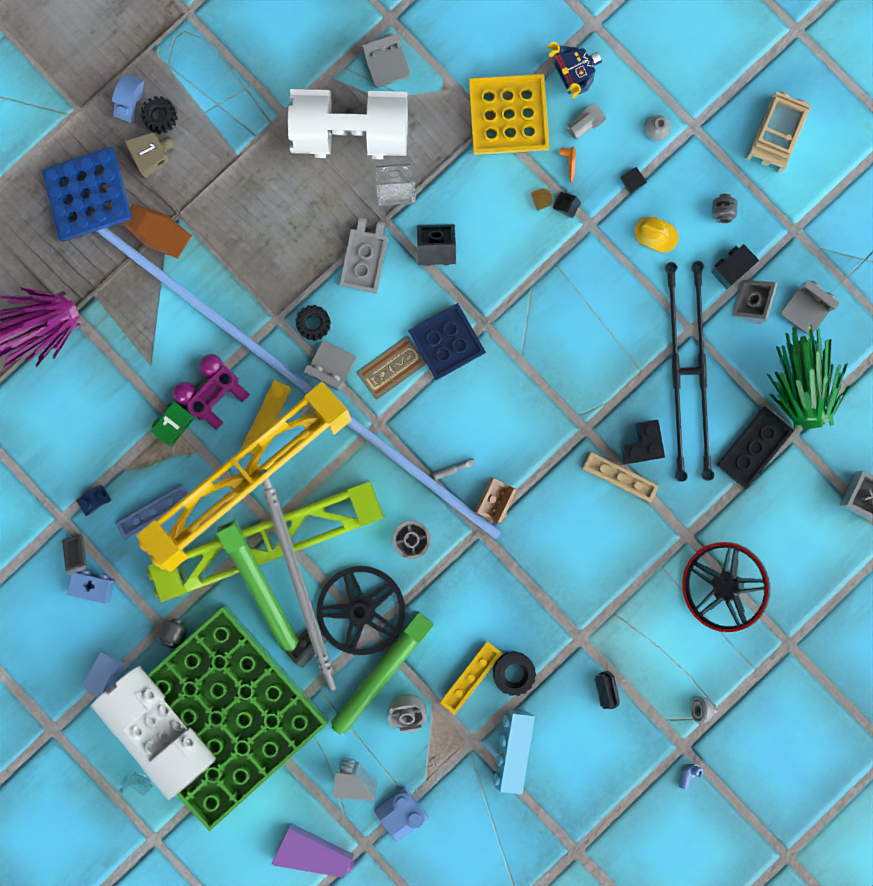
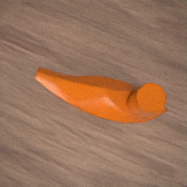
[560,146,576,183]

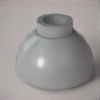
[644,115,671,141]
[691,696,717,724]

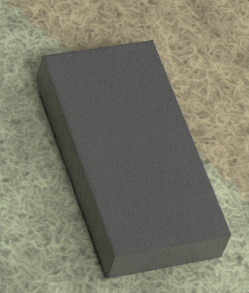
[62,534,87,575]

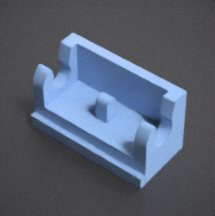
[81,652,126,697]

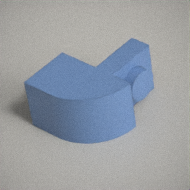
[112,74,145,123]

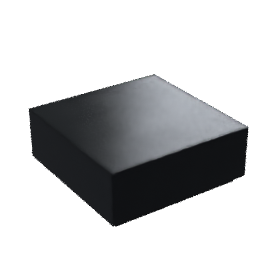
[620,167,647,194]

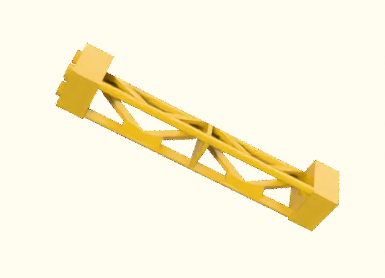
[136,381,351,572]

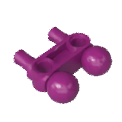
[172,354,250,430]

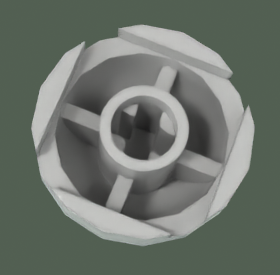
[392,521,431,559]
[388,694,426,732]

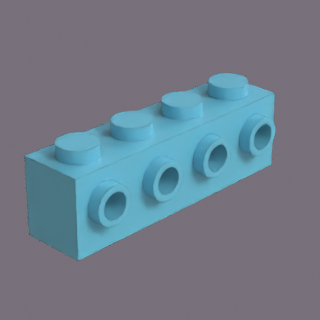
[493,709,535,794]

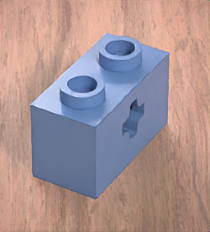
[67,569,115,604]

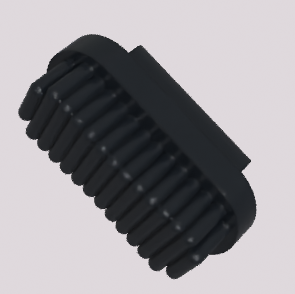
[594,671,620,709]

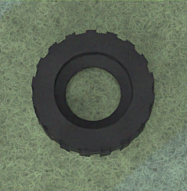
[493,651,536,696]

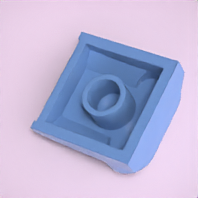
[374,786,429,842]

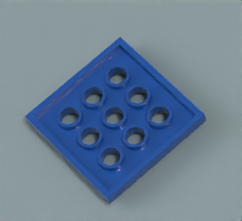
[42,146,132,242]

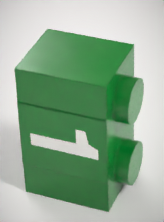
[150,401,196,447]

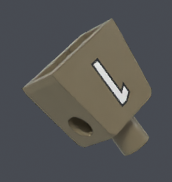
[125,132,175,178]

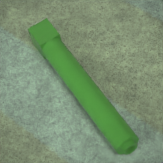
[216,519,299,651]
[331,612,434,734]

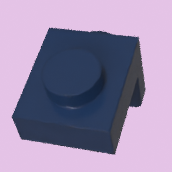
[76,485,112,516]

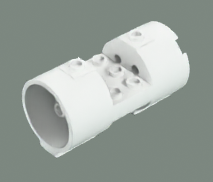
[288,89,408,159]
[91,666,216,800]

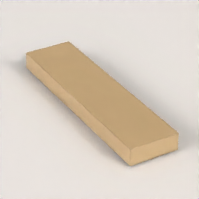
[581,451,659,503]

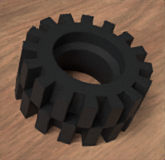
[140,96,178,134]
[295,305,331,341]

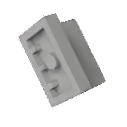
[304,341,356,391]

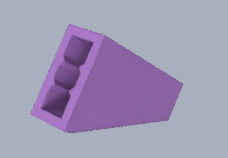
[272,823,355,878]

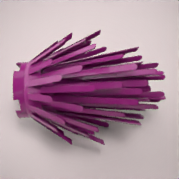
[0,287,81,368]

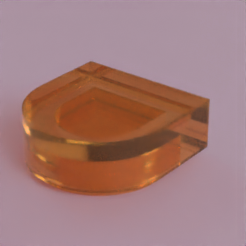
[531,188,553,211]

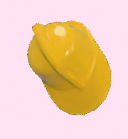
[634,216,679,253]

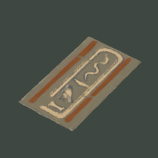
[357,337,426,400]

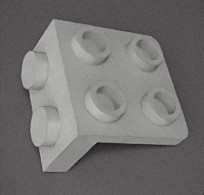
[362,33,410,88]
[781,280,839,335]

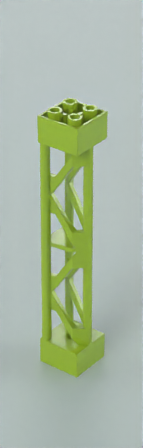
[147,482,385,602]

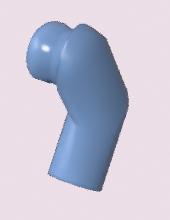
[679,764,703,790]

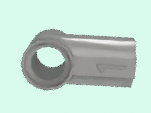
[567,103,607,140]

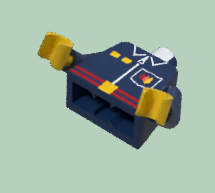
[546,41,602,99]

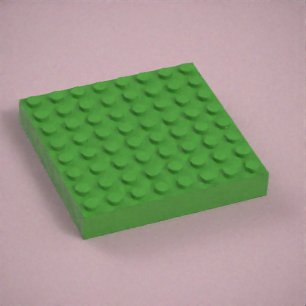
[148,605,329,832]

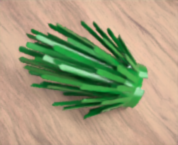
[767,325,850,429]

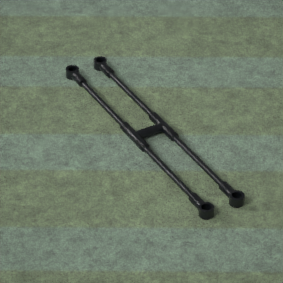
[665,261,714,482]

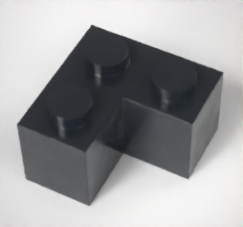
[620,420,665,465]

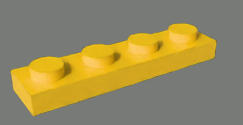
[241,380,292,454]
[440,641,503,715]

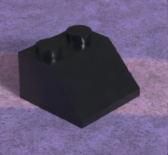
[417,224,456,266]

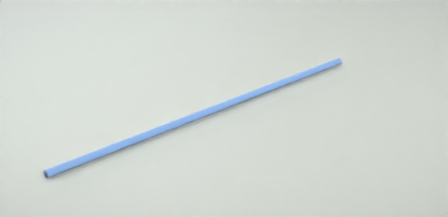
[96,228,501,540]

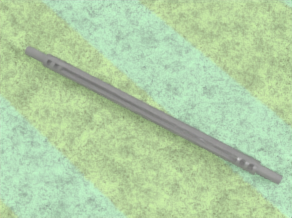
[259,469,336,692]

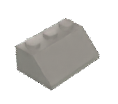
[333,758,377,801]

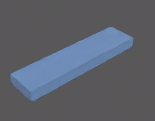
[115,484,188,540]

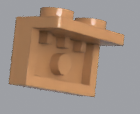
[474,477,517,524]

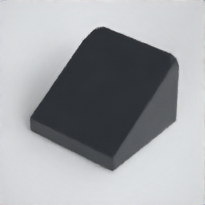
[552,191,581,218]

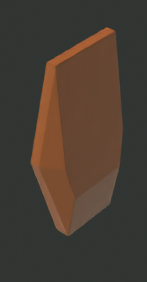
[122,204,192,259]

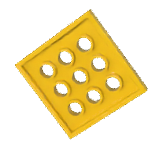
[469,74,549,155]

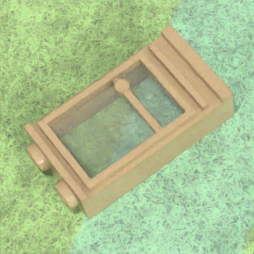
[746,91,811,173]

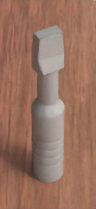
[433,459,475,481]

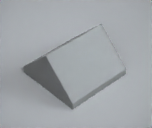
[732,280,778,324]

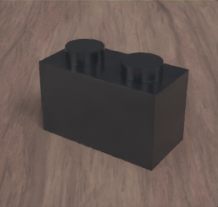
[712,244,759,289]

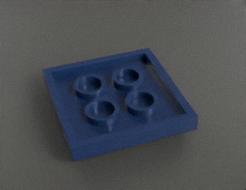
[408,303,486,381]

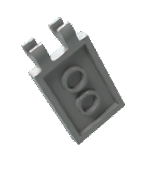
[339,217,388,294]

